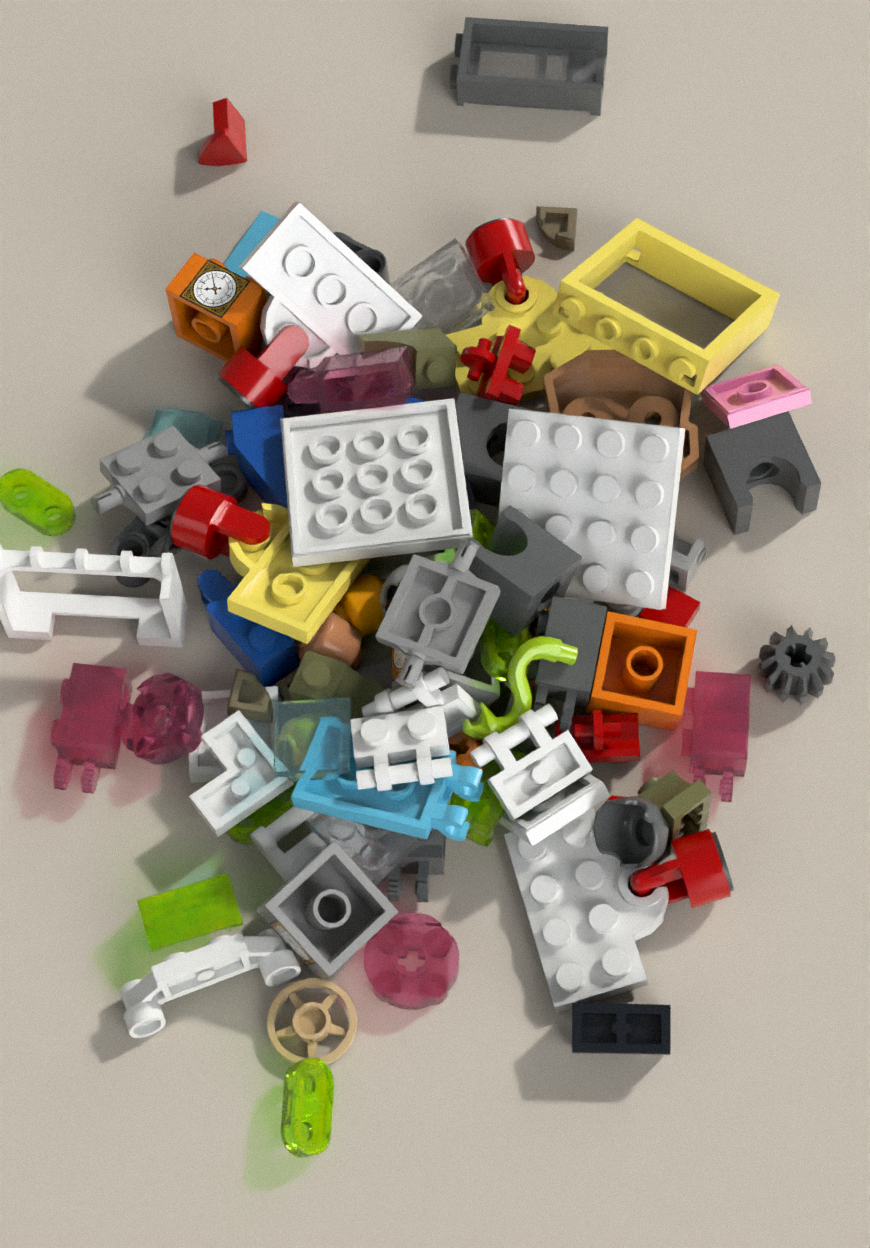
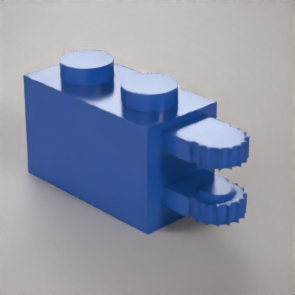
[197,568,300,687]

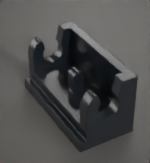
[572,1003,671,1055]

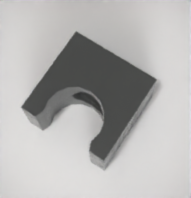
[455,392,534,507]
[703,411,821,535]
[467,505,582,637]

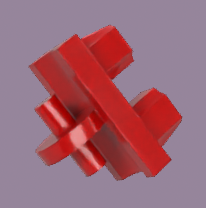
[460,324,536,406]
[555,710,640,764]

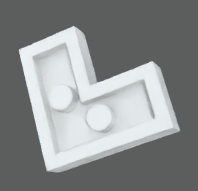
[189,710,294,837]

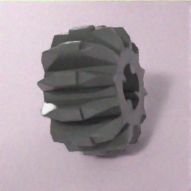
[757,625,835,705]

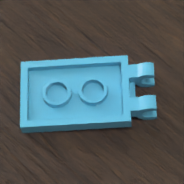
[291,720,484,841]

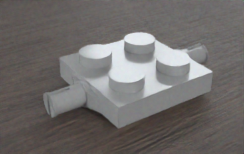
[91,426,228,526]
[375,539,501,689]

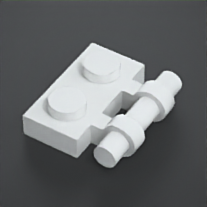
[362,667,481,738]
[469,704,593,821]
[350,706,453,792]

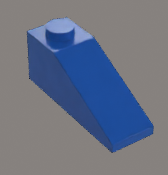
[225,405,288,508]

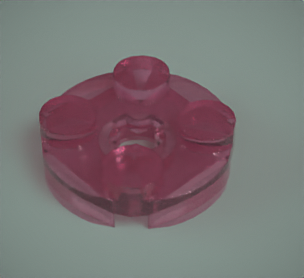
[120,673,204,765]
[364,913,460,1010]

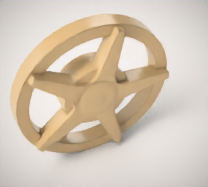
[267,978,357,1068]

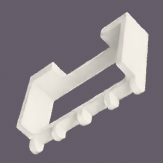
[0,544,188,647]

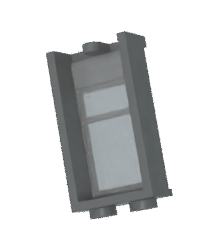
[450,17,608,116]

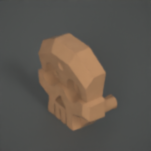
[543,350,699,480]

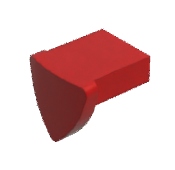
[197,98,247,166]

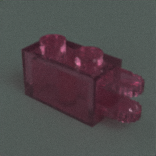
[287,346,415,414]
[51,663,133,794]
[681,671,751,802]

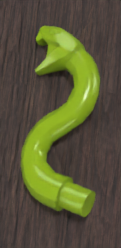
[462,636,578,740]

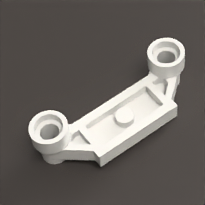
[120,928,301,1038]

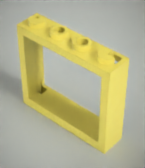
[552,218,780,395]

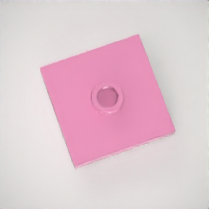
[700,365,812,429]

